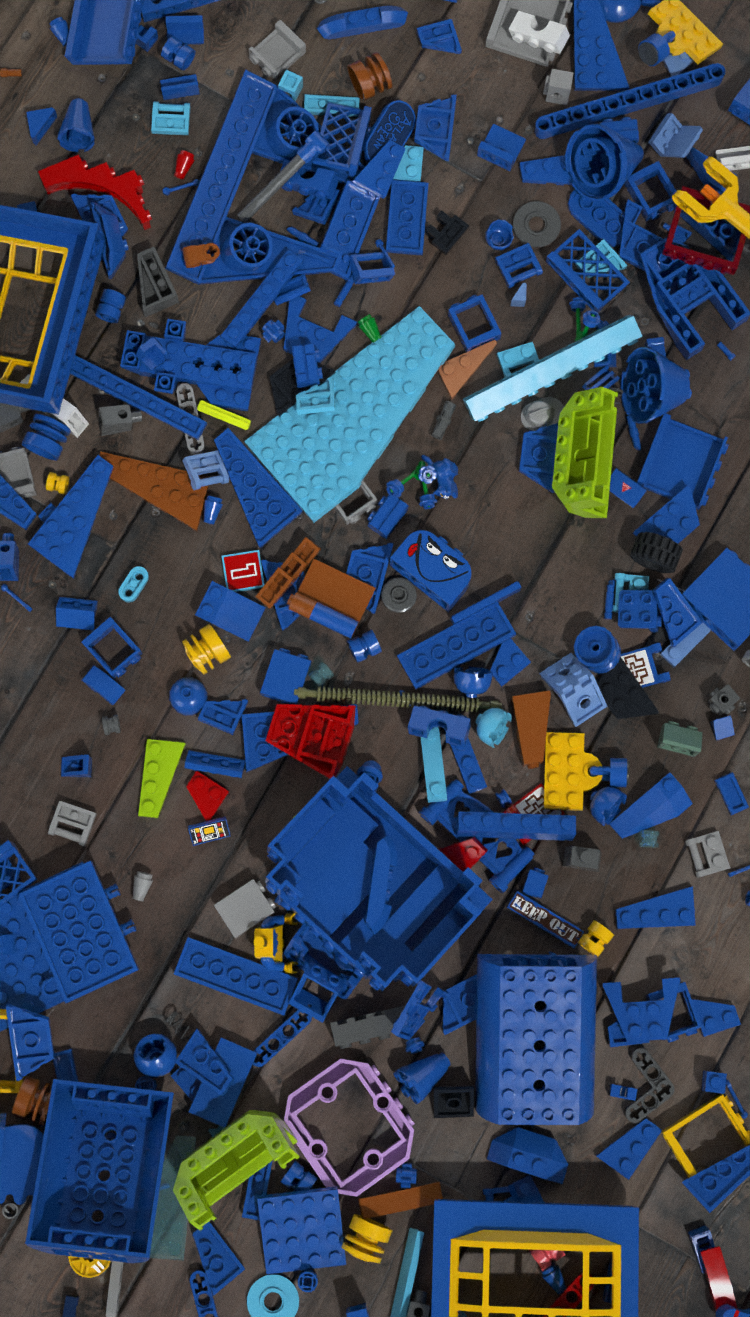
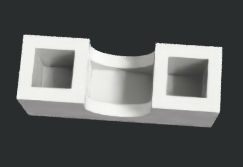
[508,11,570,54]

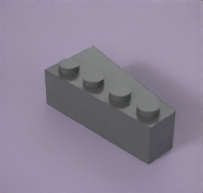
[330,1005,406,1049]

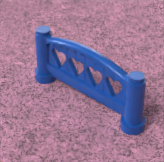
[418,779,535,894]

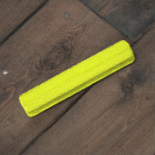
[197,400,251,430]

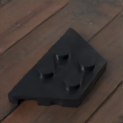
[269,359,336,416]
[598,656,659,720]

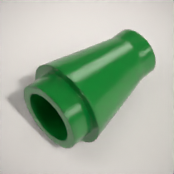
[358,314,382,343]

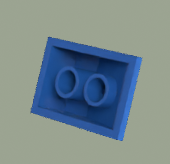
[195,581,266,642]

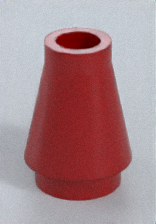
[174,150,195,180]

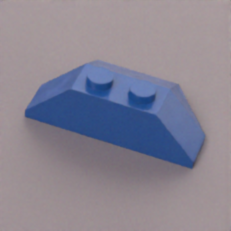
[91,202,129,279]
[487,1127,568,1184]

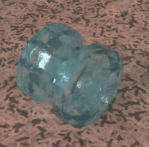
[639,830,659,848]

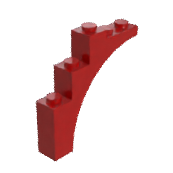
[38,154,152,230]

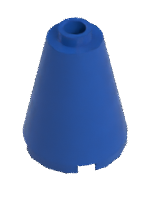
[57,98,95,152]

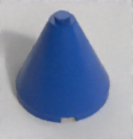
[565,124,644,201]

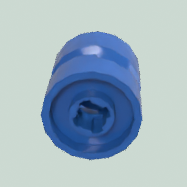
[161,36,196,71]
[95,289,126,323]
[347,630,382,663]
[280,1161,318,1191]

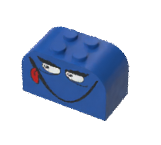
[390,530,471,613]

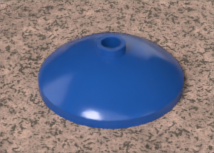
[599,0,642,23]

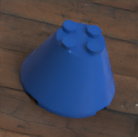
[621,347,692,424]

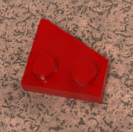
[186,771,229,821]
[438,837,488,872]

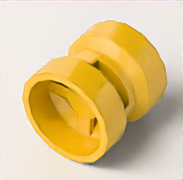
[46,472,70,495]

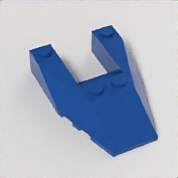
[640,237,750,360]

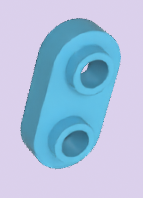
[119,566,149,602]

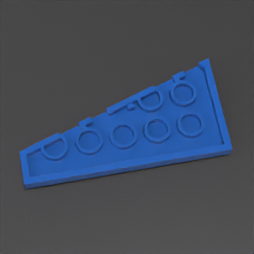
[242,704,359,772]

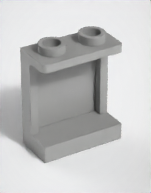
[249,20,306,81]
[0,447,37,499]
[214,879,276,939]

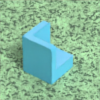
[278,70,303,101]

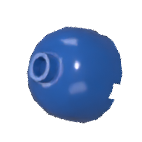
[454,667,493,698]
[169,677,208,716]
[590,787,627,826]

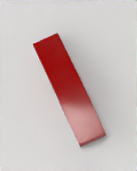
[700,1246,737,1311]

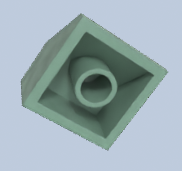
[657,721,703,757]

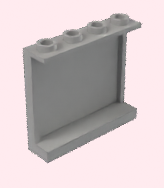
[485,0,573,67]

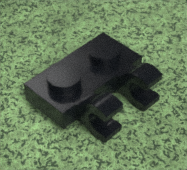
[425,210,469,255]

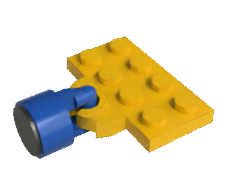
[638,0,723,66]
[544,732,629,811]

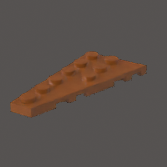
[99,451,210,532]

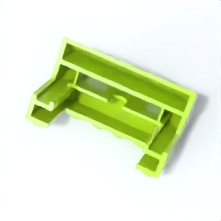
[552,387,618,518]
[173,1110,300,1230]

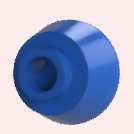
[357,760,383,784]

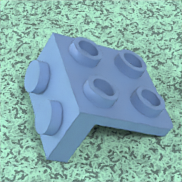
[648,113,703,158]

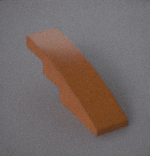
[255,537,321,609]
[358,1182,443,1219]

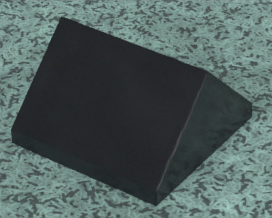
[433,1085,474,1118]

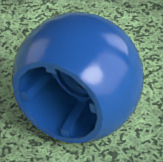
[134,1034,177,1078]

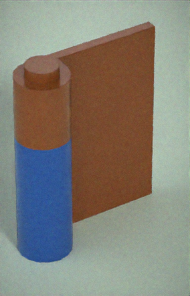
[287,559,376,639]

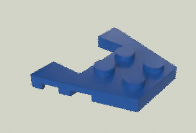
[618,199,692,271]
[284,296,357,363]
[603,977,681,1042]
[391,980,449,1040]

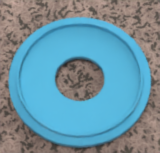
[247,1274,299,1317]

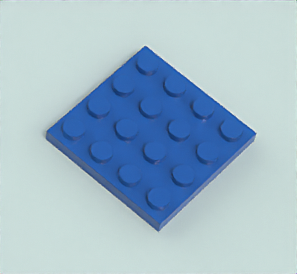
[257,1186,346,1274]

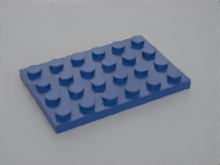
[19,861,139,1004]

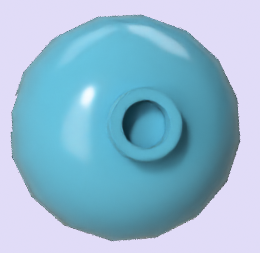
[475,708,512,748]

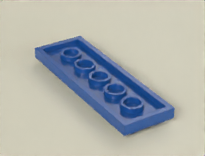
[397,601,516,690]
[174,937,298,1015]

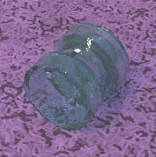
[308,661,335,688]

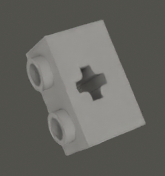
[543,69,574,105]

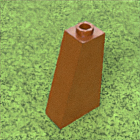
[511,690,551,769]

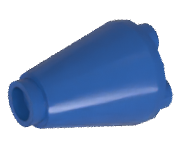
[393,1052,451,1104]

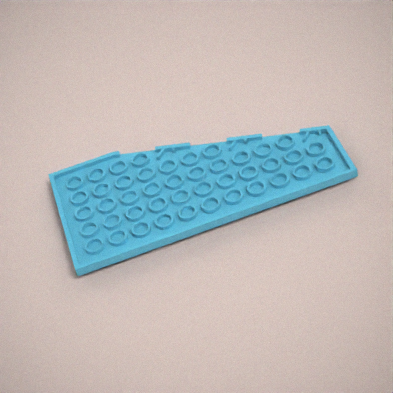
[244,306,455,523]

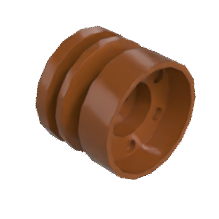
[347,52,392,101]
[12,1076,51,1127]

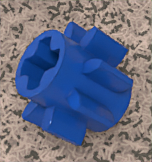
[262,320,285,343]
[396,1163,417,1188]

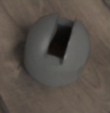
[2,1202,18,1219]

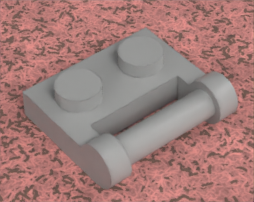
[48,801,97,847]
[685,831,730,878]

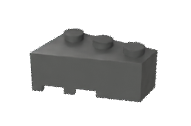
[137,247,179,318]

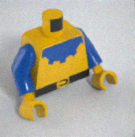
[254,913,298,974]

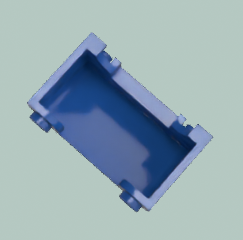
[284,922,361,999]

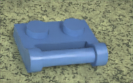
[182,450,229,490]

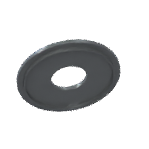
[513,201,561,247]

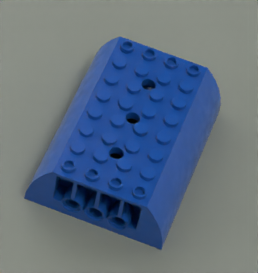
[475,954,597,1125]
[25,1079,174,1263]

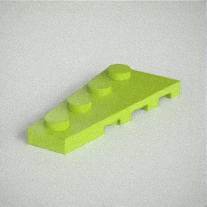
[138,739,186,818]

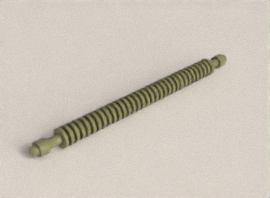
[294,686,502,713]

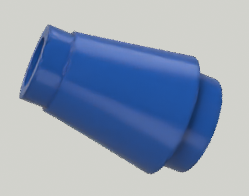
[50,17,69,47]
[203,496,223,525]
[541,1262,567,1294]

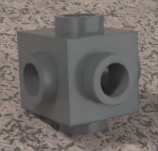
[708,684,741,715]

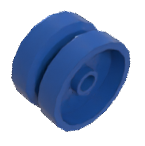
[574,626,621,674]

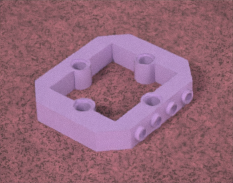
[284,1058,414,1197]

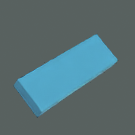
[304,94,360,117]

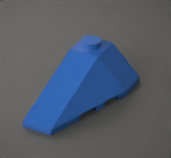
[609,773,693,839]

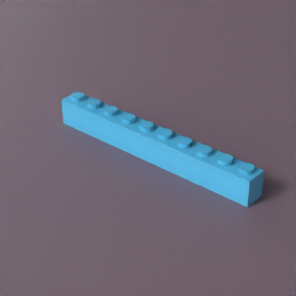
[462,315,642,422]

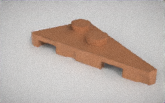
[438,340,497,399]

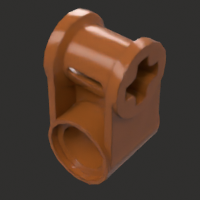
[182,243,220,268]

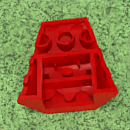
[265,704,356,779]

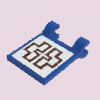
[621,643,671,688]

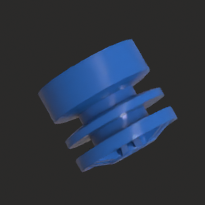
[21,414,71,461]

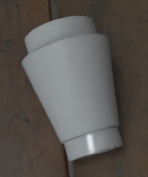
[132,871,153,901]

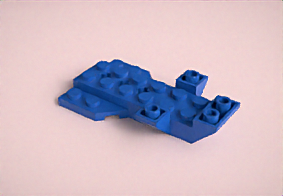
[120,319,261,411]

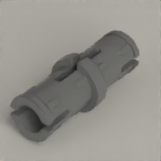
[431,401,456,440]

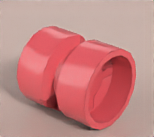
[528,1249,565,1271]

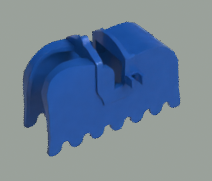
[0,1113,44,1205]

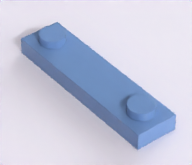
[660,623,711,668]

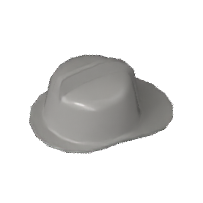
[521,397,564,431]

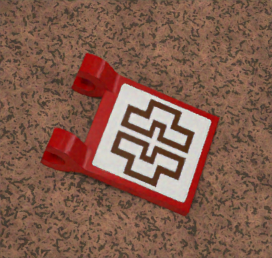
[503,783,565,846]

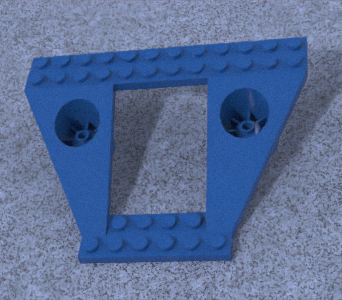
[165,70,380,285]

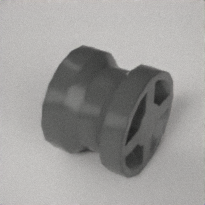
[102,714,121,736]

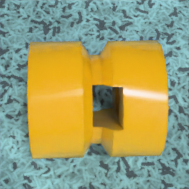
[578,920,614,957]

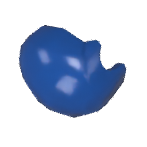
[486,219,514,250]

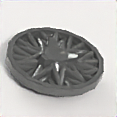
[381,578,417,613]

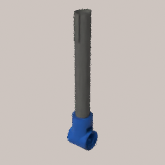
[237,130,330,223]

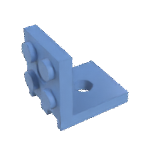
[539,653,607,727]

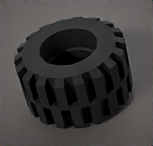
[630,532,683,573]

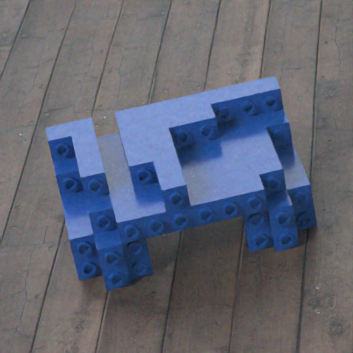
[265,766,493,991]

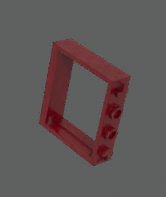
[662,186,750,275]

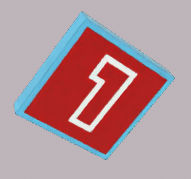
[222,550,265,592]

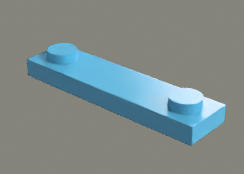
[420,727,447,803]

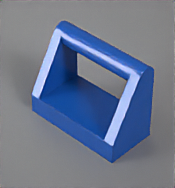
[349,252,395,285]

